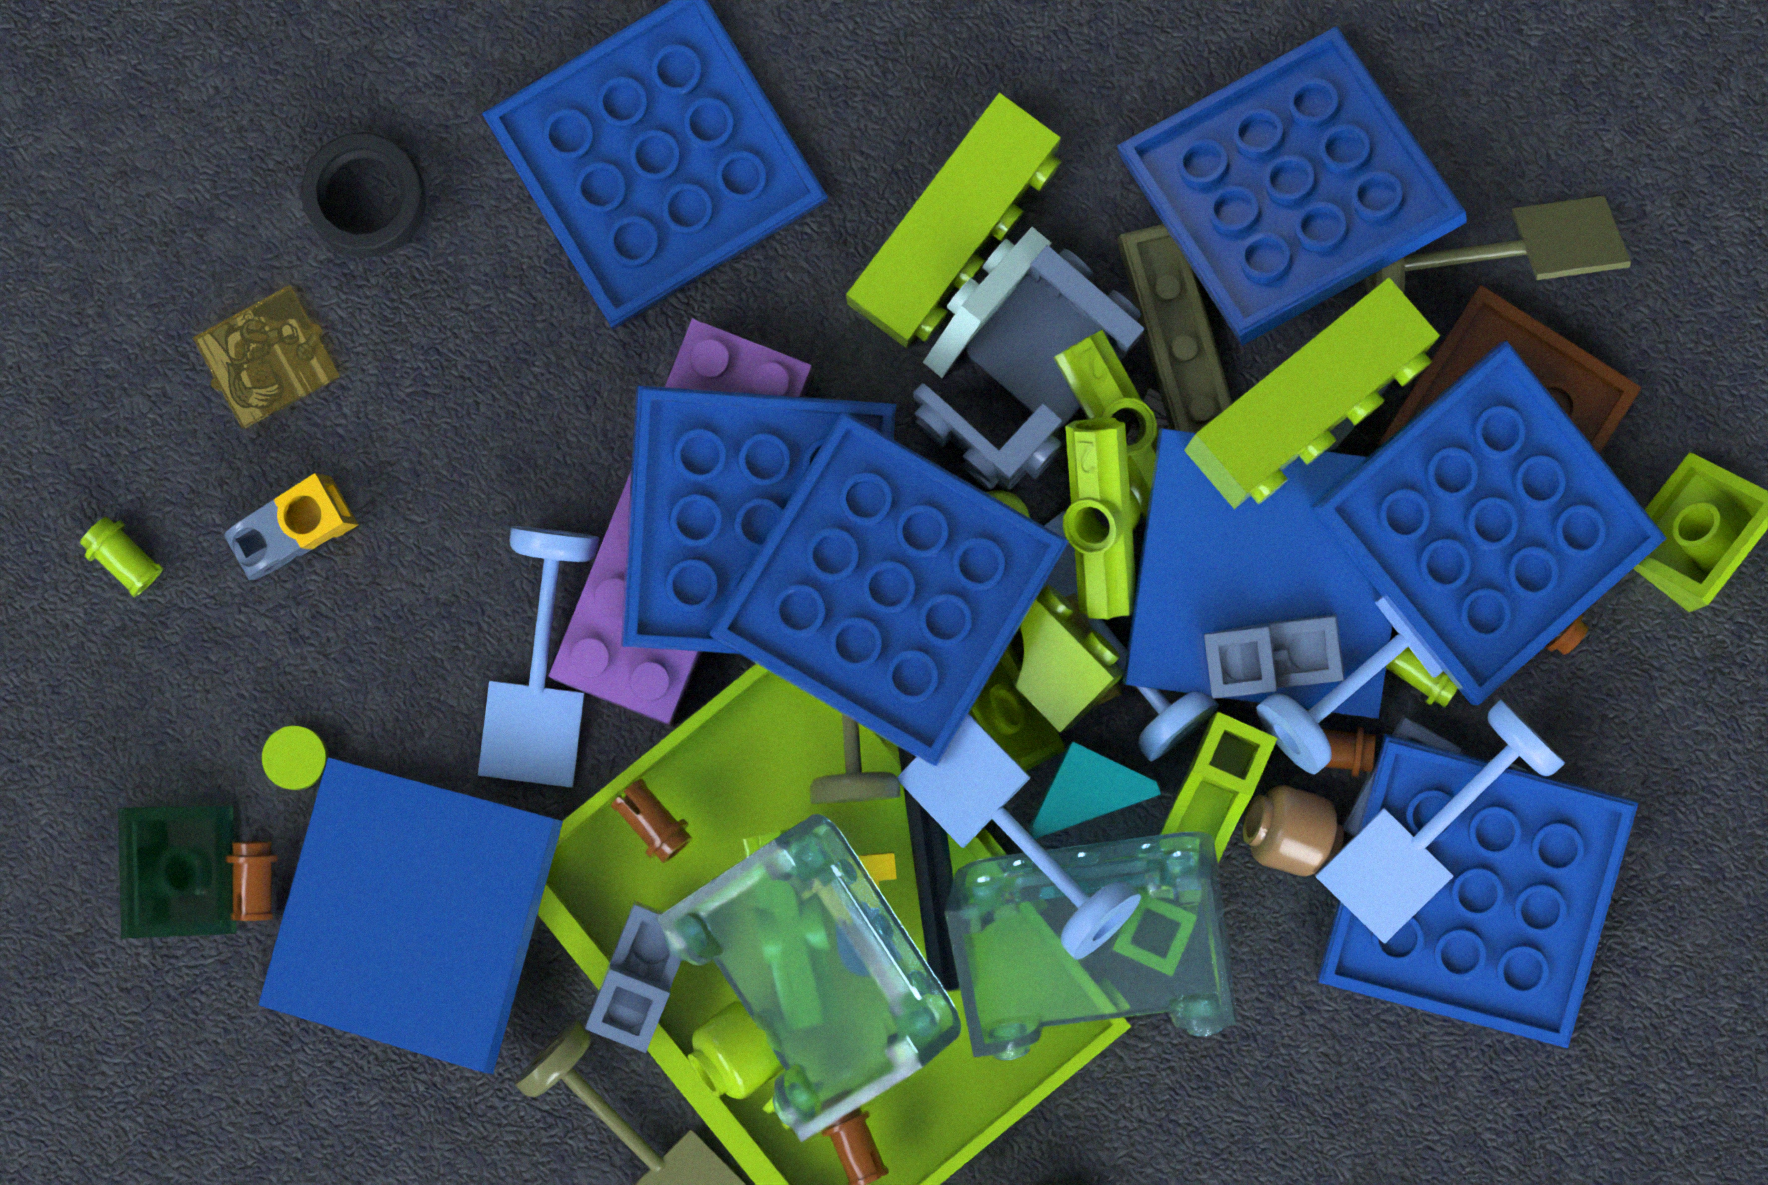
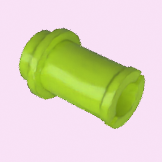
[80,516,163,597]
[1386,647,1458,708]

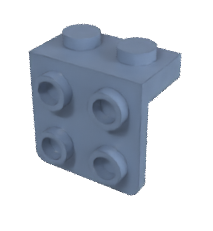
[966,245,1145,428]
[913,383,1062,492]

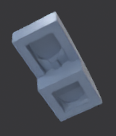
[1204,614,1345,699]
[585,900,695,1053]

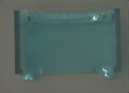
[655,814,961,1142]
[945,831,1237,1060]

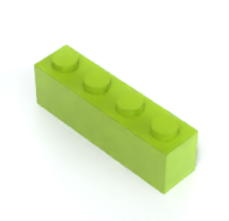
[846,92,1062,349]
[1184,277,1440,509]

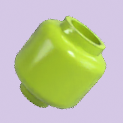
[688,1001,788,1099]

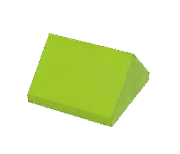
[1633,452,1768,612]

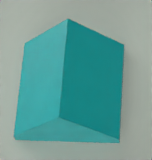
[1028,742,1161,839]

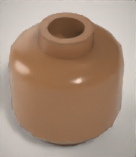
[1243,785,1344,877]

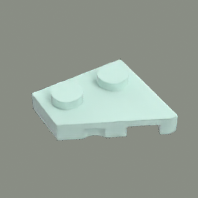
[923,227,1051,378]

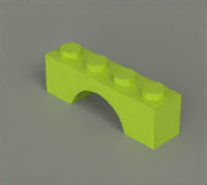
[1015,584,1124,732]
[1109,712,1278,977]

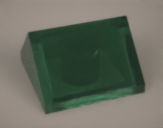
[118,806,237,939]

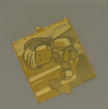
[193,285,341,430]

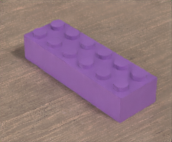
[548,318,813,727]

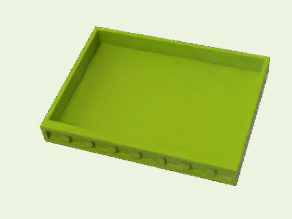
[538,664,1131,1185]

